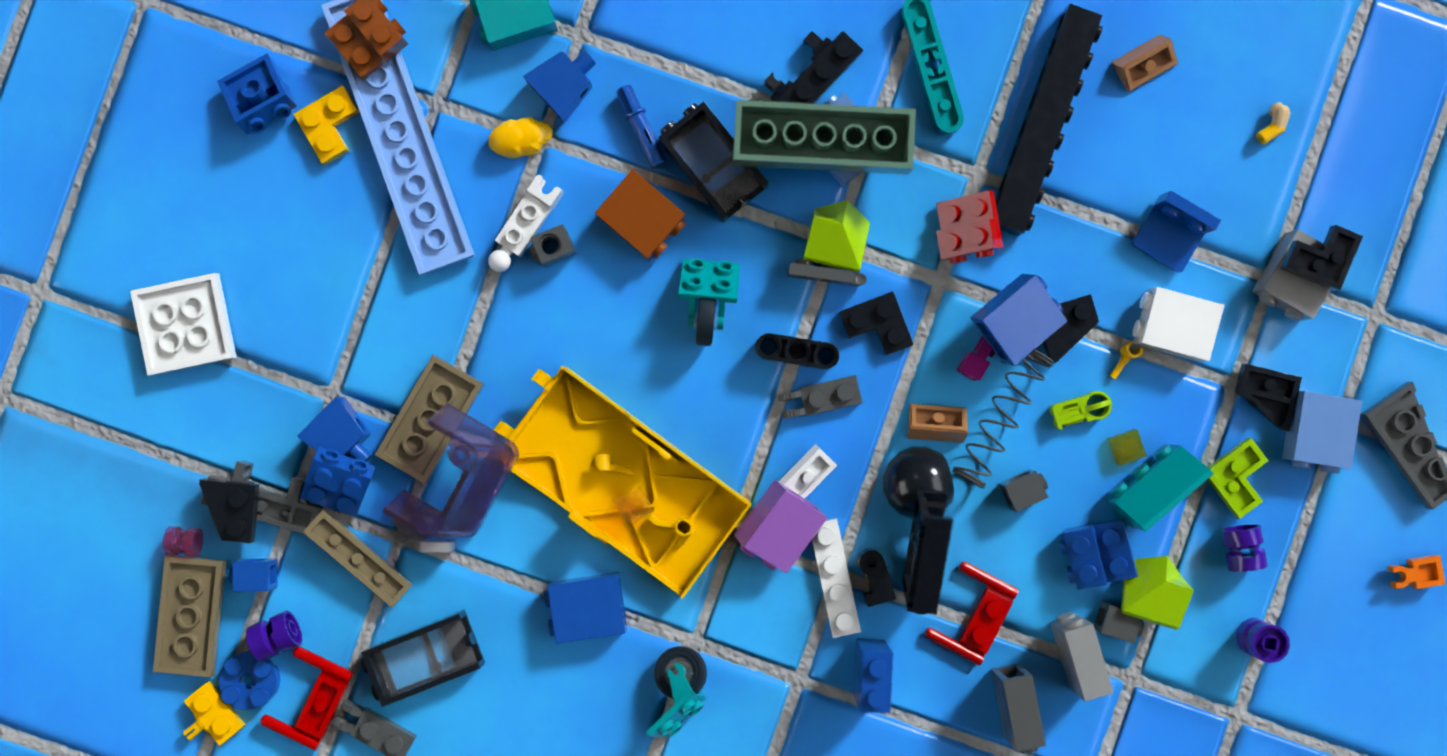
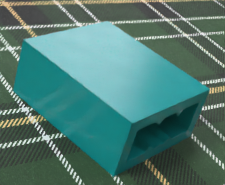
[469,0,558,51]

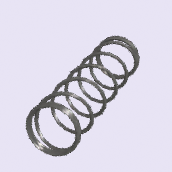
[952,349,1054,489]

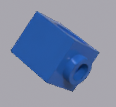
[229,558,278,592]

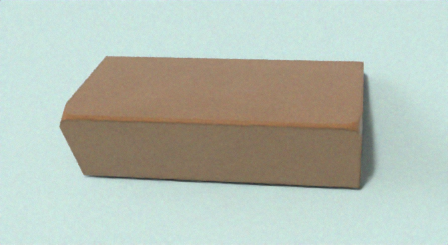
[1112,35,1178,92]
[907,404,968,443]

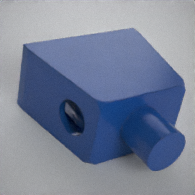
[523,51,596,123]
[297,397,372,462]

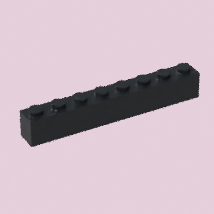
[995,4,1103,236]

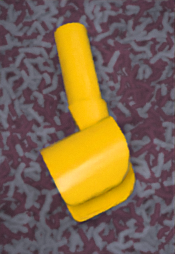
[1109,341,1143,379]
[595,454,635,476]

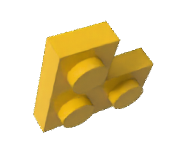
[293,85,360,165]

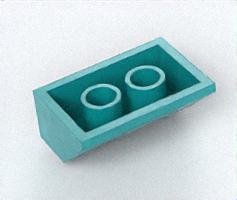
[1106,444,1214,532]

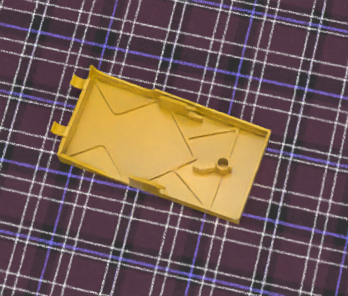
[493,366,752,599]

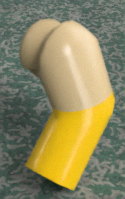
[1256,102,1291,145]

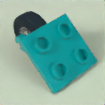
[678,258,740,346]
[646,646,707,737]

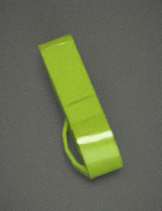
[1049,391,1112,430]

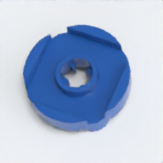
[219,650,280,710]

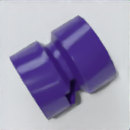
[1222,524,1268,572]
[246,610,303,662]
[1236,618,1290,663]

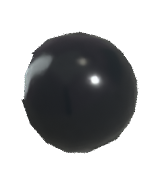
[883,446,954,519]

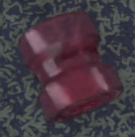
[163,526,203,557]

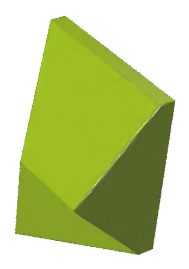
[803,200,870,273]
[1121,556,1194,630]

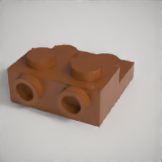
[325,0,408,80]

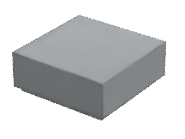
[420,539,456,554]

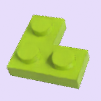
[1207,438,1269,519]

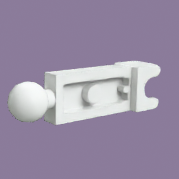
[488,175,564,272]

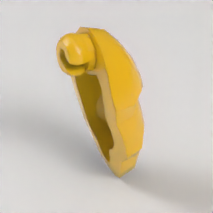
[488,117,553,159]

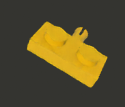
[183,681,246,746]

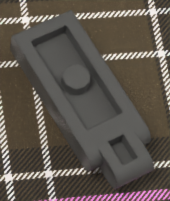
[787,259,867,286]

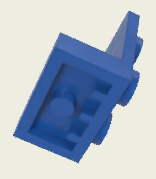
[1131,190,1221,273]

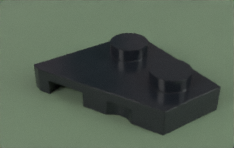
[1043,294,1099,363]
[1235,364,1302,431]
[199,478,260,543]

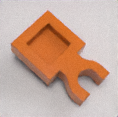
[1387,554,1445,589]

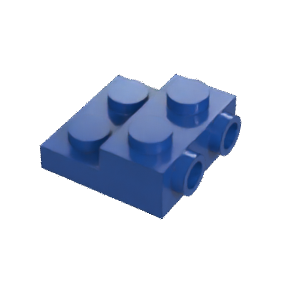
[217,53,297,135]
[300,447,376,517]
[1060,518,1138,590]

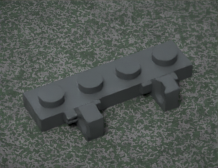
[201,460,323,534]

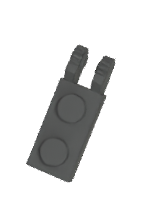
[778,375,862,419]
[332,699,417,756]

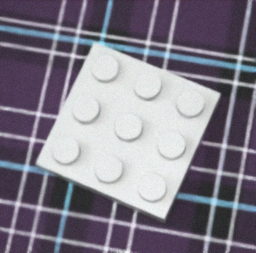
[130,273,237,376]

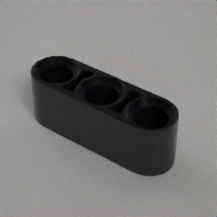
[755,333,839,369]

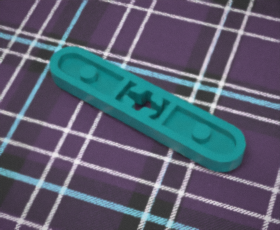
[901,0,964,135]

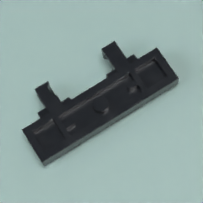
[764,31,864,104]

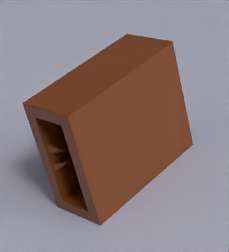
[595,169,686,261]

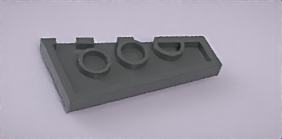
[1360,381,1447,509]

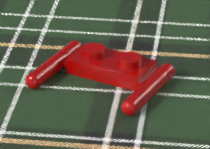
[924,561,1019,666]
[260,646,354,751]

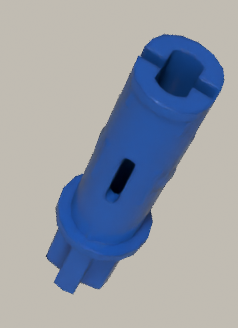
[616,85,667,169]

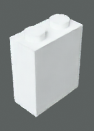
[1132,287,1225,362]

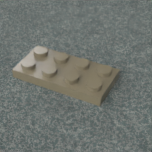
[375,355,484,484]
[153,555,227,677]

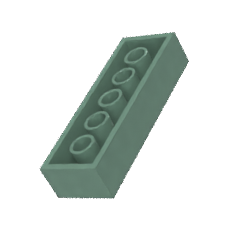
[733,100,916,175]

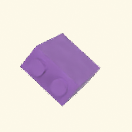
[734,479,828,574]

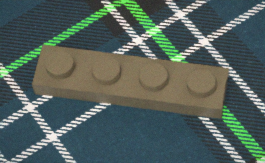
[303,509,412,607]

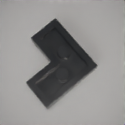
[1281,225,1363,291]
[839,291,914,355]

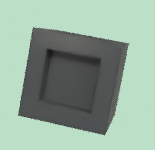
[529,224,577,267]
[999,469,1048,512]
[1094,601,1144,643]

